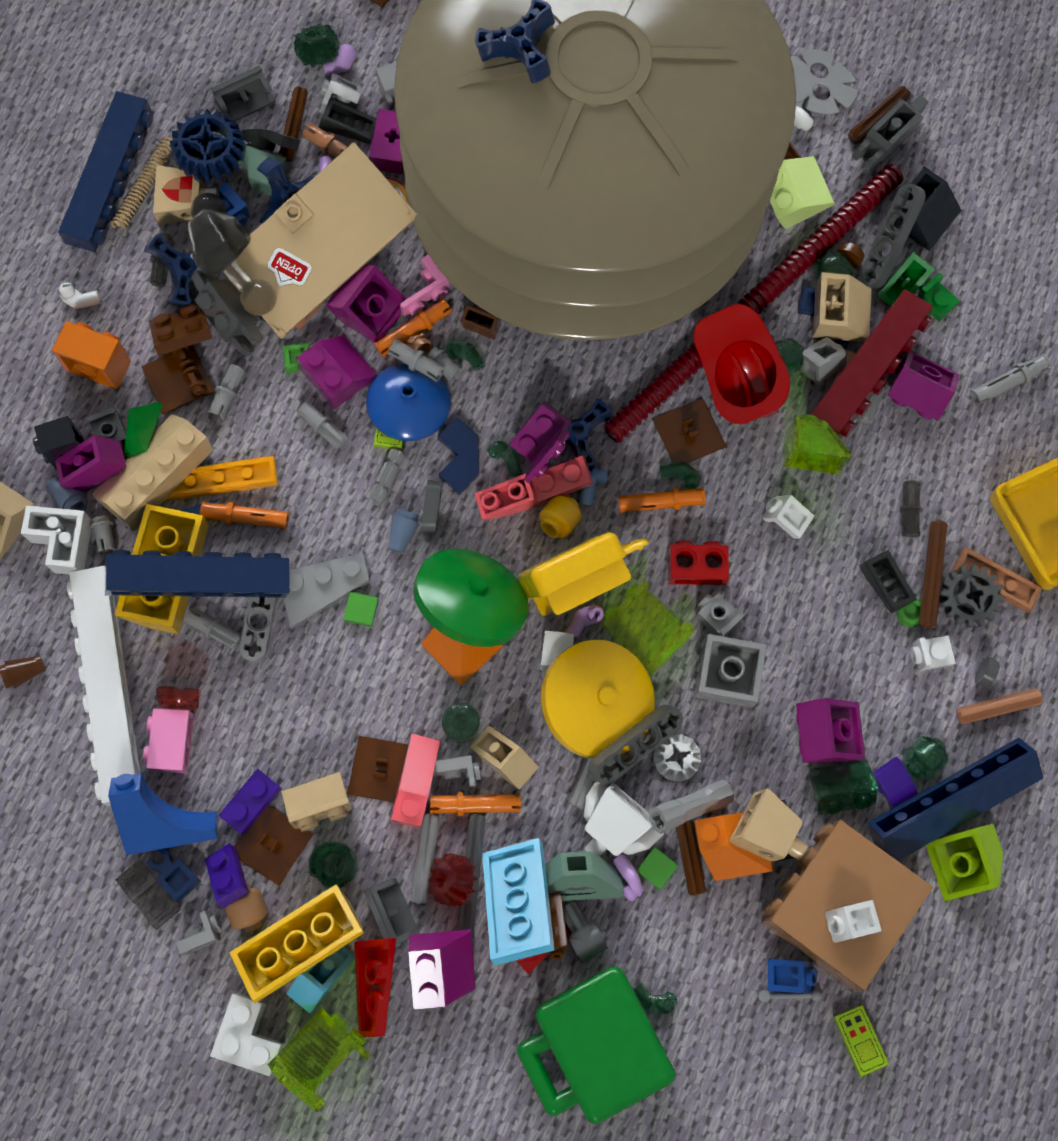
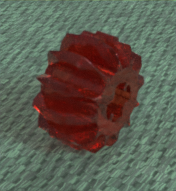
[427,853,478,907]

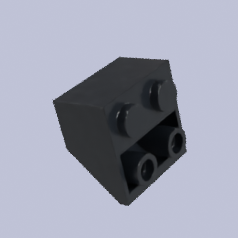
[894,166,962,251]

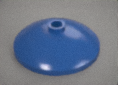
[366,364,450,441]

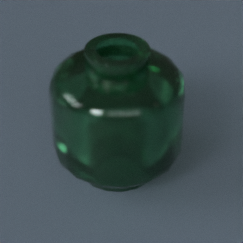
[813,251,855,282]
[775,338,804,375]
[441,703,480,744]
[903,736,948,780]

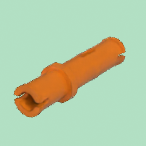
[374,298,452,358]
[618,487,706,513]
[200,501,289,530]
[430,792,521,816]

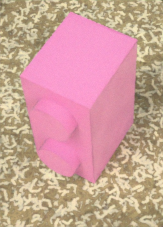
[143,708,194,774]

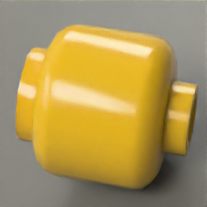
[539,495,582,538]

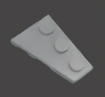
[284,553,370,630]

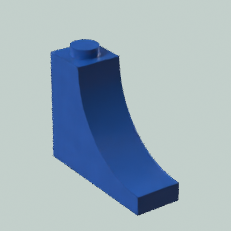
[108,773,219,855]

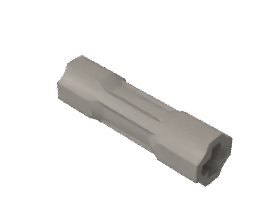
[649,779,734,834]

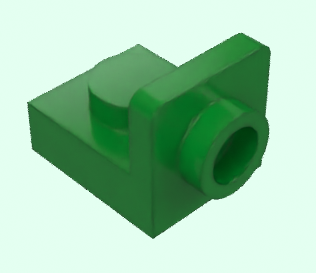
[917,273,960,322]

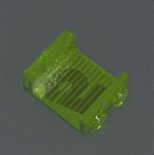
[603,581,696,675]
[267,1008,371,1112]

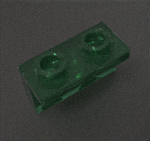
[809,759,878,815]

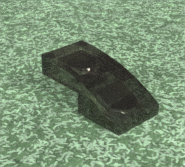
[115,860,181,930]

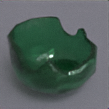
[309,842,358,888]

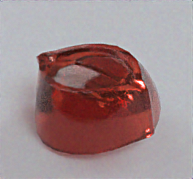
[156,686,202,710]

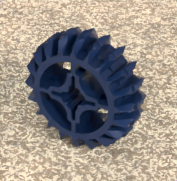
[170,108,246,183]

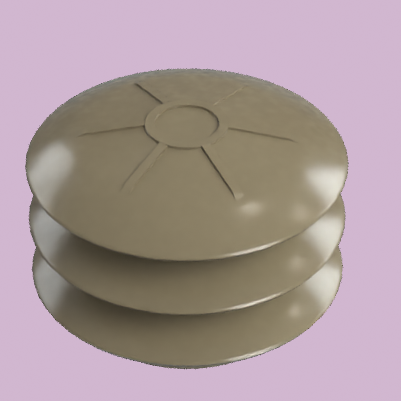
[394,0,796,340]

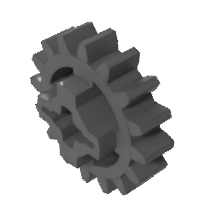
[940,564,1005,628]

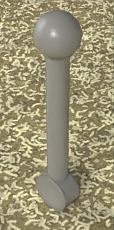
[758,989,822,1003]

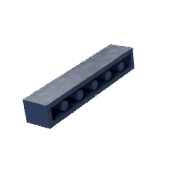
[58,91,153,253]
[105,550,290,598]
[867,737,1043,861]

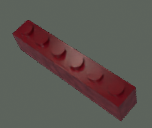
[808,289,933,444]

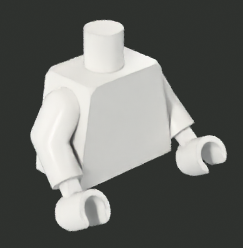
[584,765,667,857]

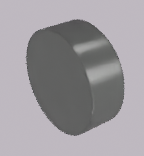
[975,657,1000,688]

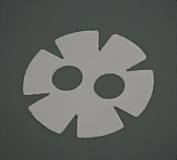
[791,49,858,114]

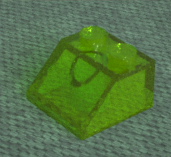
[783,415,851,475]

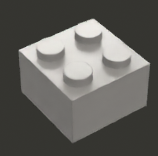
[695,634,766,708]

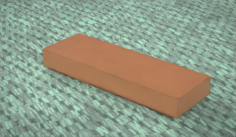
[951,547,1043,613]

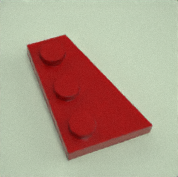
[354,938,396,1037]

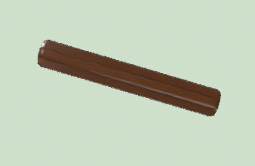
[919,520,948,629]

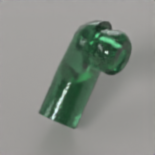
[445,341,486,371]

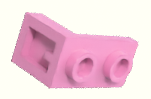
[400,254,450,318]

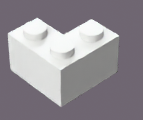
[21,505,92,575]
[210,993,285,1077]

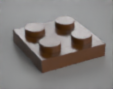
[149,304,212,356]

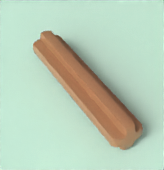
[956,688,1043,725]

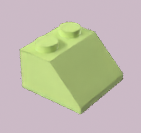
[770,156,835,229]

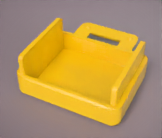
[990,457,1058,590]
[519,532,650,616]

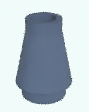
[46,477,88,511]
[388,509,420,553]

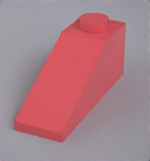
[389,734,440,828]

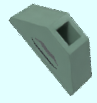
[545,851,624,901]

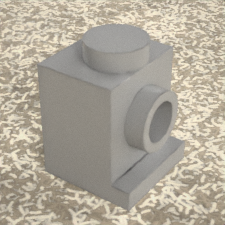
[801,337,846,387]
[696,593,744,637]

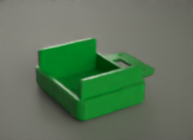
[517,967,676,1124]

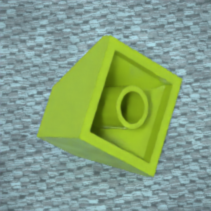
[926,823,1003,902]

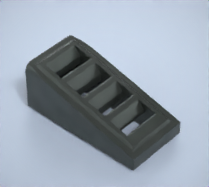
[318,97,377,144]
[859,550,917,614]

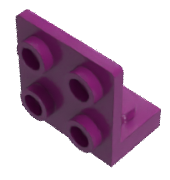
[509,400,571,483]

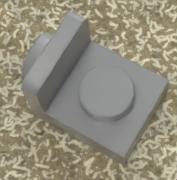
[319,73,362,106]
[435,755,481,789]
[176,910,222,955]

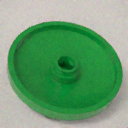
[413,549,529,647]

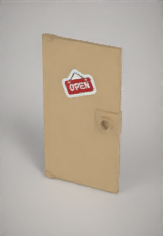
[217,142,417,339]

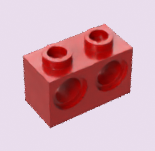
[668,541,729,585]

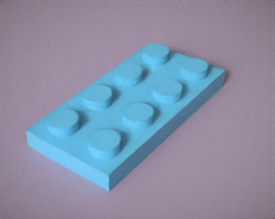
[482,838,554,966]

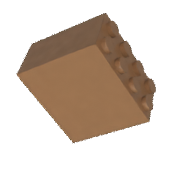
[761,819,933,991]

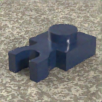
[145,848,202,903]

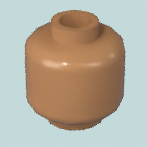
[224,884,268,933]

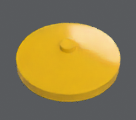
[541,640,655,759]

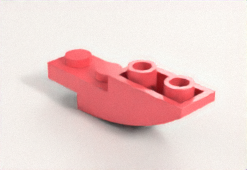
[474,456,593,521]

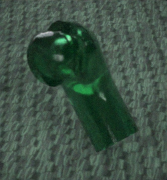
[488,440,523,477]
[660,462,701,489]
[633,982,678,1014]

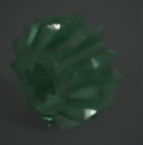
[293,23,340,68]

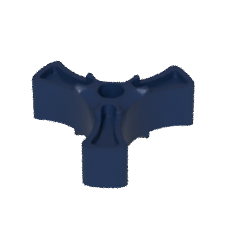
[475,0,555,83]
[257,157,314,224]
[144,234,222,306]
[566,399,611,471]

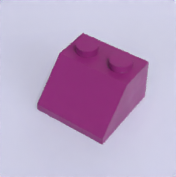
[325,264,406,343]
[296,336,377,410]
[887,351,960,421]
[796,698,866,764]
[408,929,476,1009]

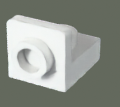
[762,495,814,539]
[910,635,956,671]
[825,900,882,943]

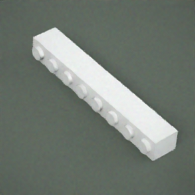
[67,566,140,806]

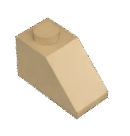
[469,726,539,790]

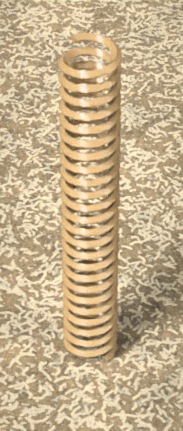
[111,136,173,229]

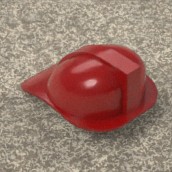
[694,304,790,424]

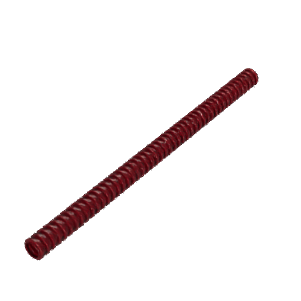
[604,164,904,443]

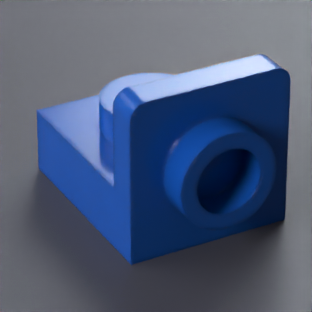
[218,182,250,233]
[768,959,817,993]

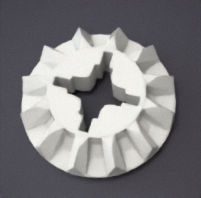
[654,734,701,782]

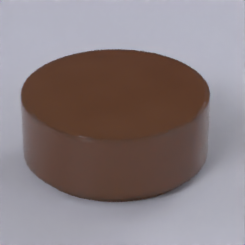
[835,242,865,269]

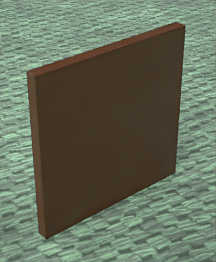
[652,398,726,468]
[347,736,408,803]
[234,805,313,886]

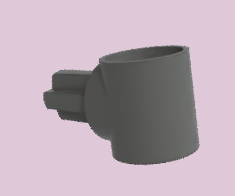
[563,900,608,964]

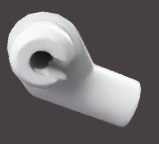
[794,100,813,131]
[59,283,101,309]

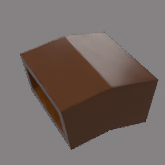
[460,305,501,340]

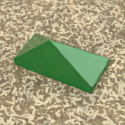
[877,251,935,306]
[124,402,163,457]

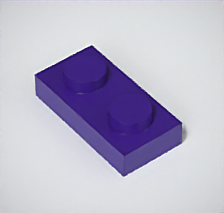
[218,768,282,836]
[205,843,249,909]

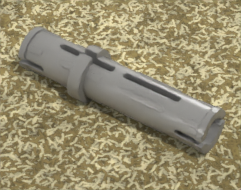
[970,353,1051,406]

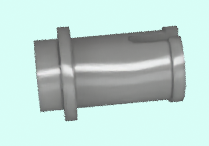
[427,347,462,382]
[90,516,117,554]

